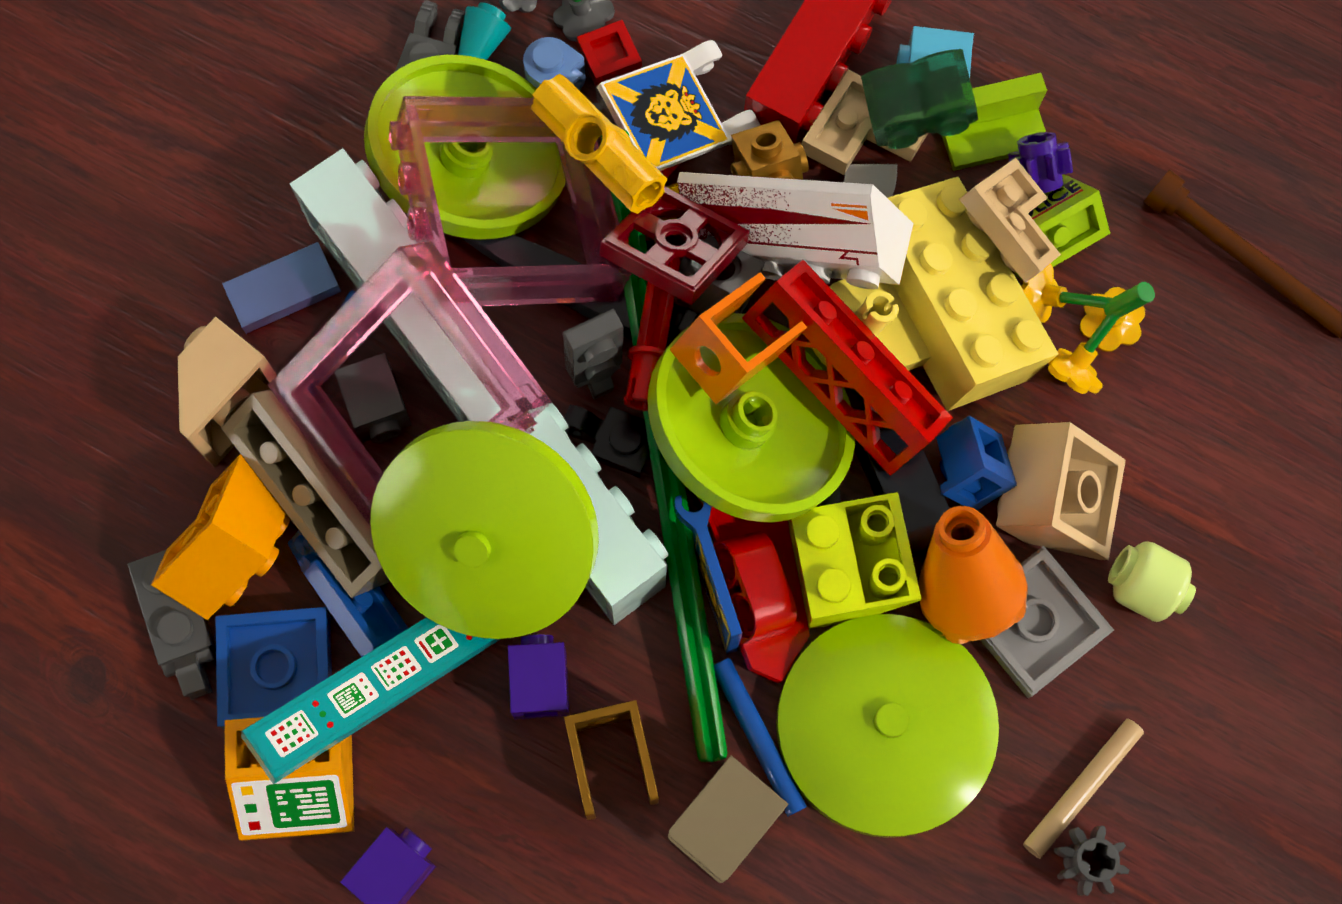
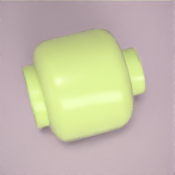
[1108,541,1196,622]

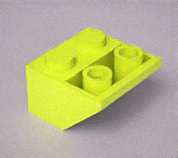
[788,492,922,629]

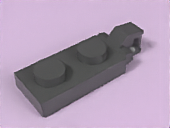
[563,309,623,400]
[127,549,216,700]

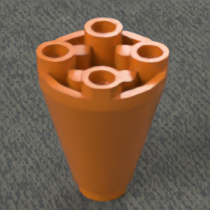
[918,506,1028,644]

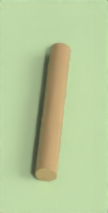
[1023,719,1144,859]

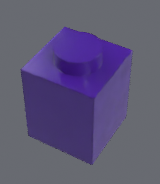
[508,634,570,720]
[340,827,437,904]

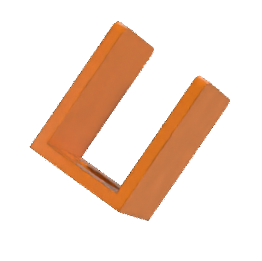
[670,272,807,404]

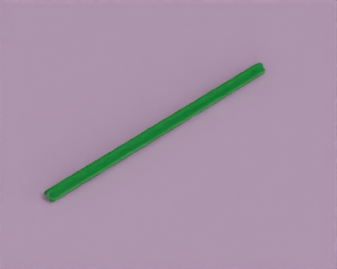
[601,129,728,763]

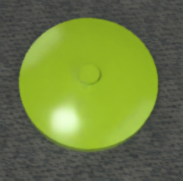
[364,55,571,239]
[648,313,855,522]
[370,421,599,639]
[776,614,999,838]

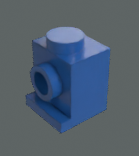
[936,416,1017,510]

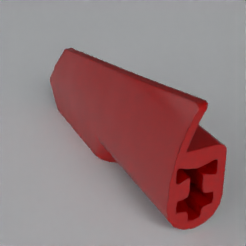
[696,496,810,684]

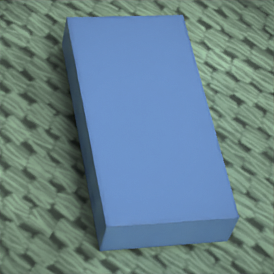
[222,242,341,334]

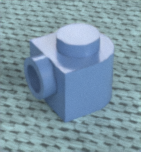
[523,37,586,91]

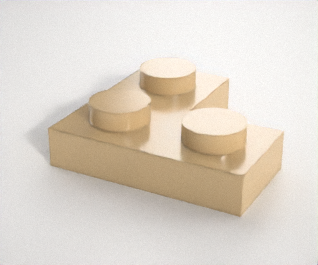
[801,69,937,175]
[959,158,1061,283]

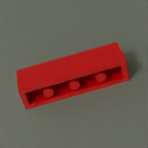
[744,0,892,144]

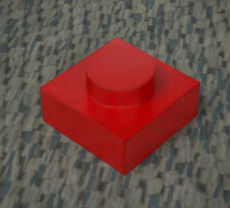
[576,20,642,86]

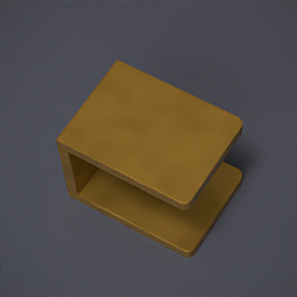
[564,700,659,820]

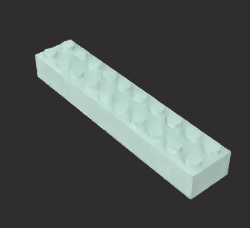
[290,148,668,625]

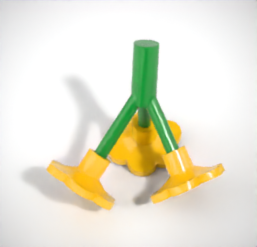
[1021,264,1155,394]

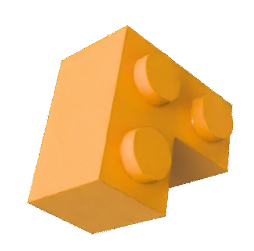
[151,454,291,620]

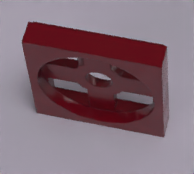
[599,186,750,305]

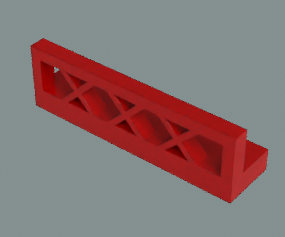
[742,260,953,476]

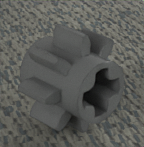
[1054,825,1129,896]

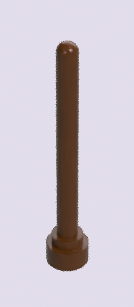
[1143,169,1342,339]

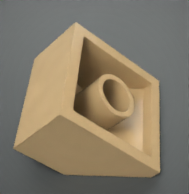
[178,317,285,467]
[996,422,1126,560]

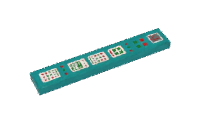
[241,617,500,784]

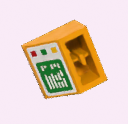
[225,717,355,841]

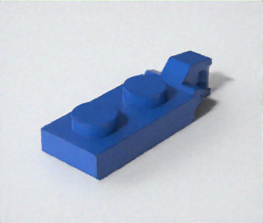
[288,530,408,657]

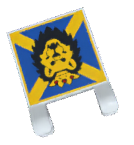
[597,40,760,171]

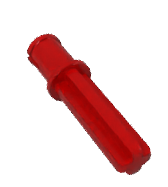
[623,257,681,411]

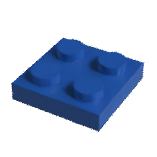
[215,607,332,729]

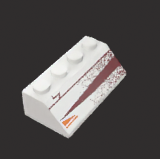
[677,172,913,289]

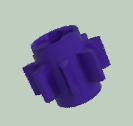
[1008,132,1073,193]

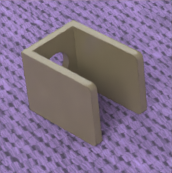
[668,755,789,883]

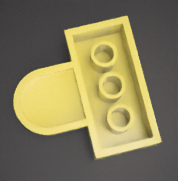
[812,176,1059,411]

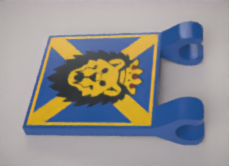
[674,495,742,654]

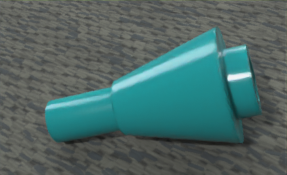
[458,2,511,60]

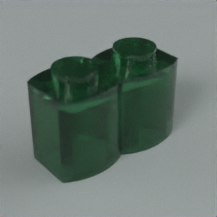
[861,49,978,149]

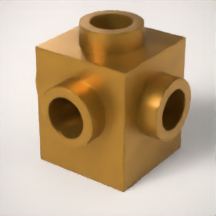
[731,120,809,180]

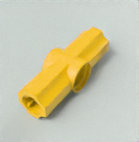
[530,74,668,214]

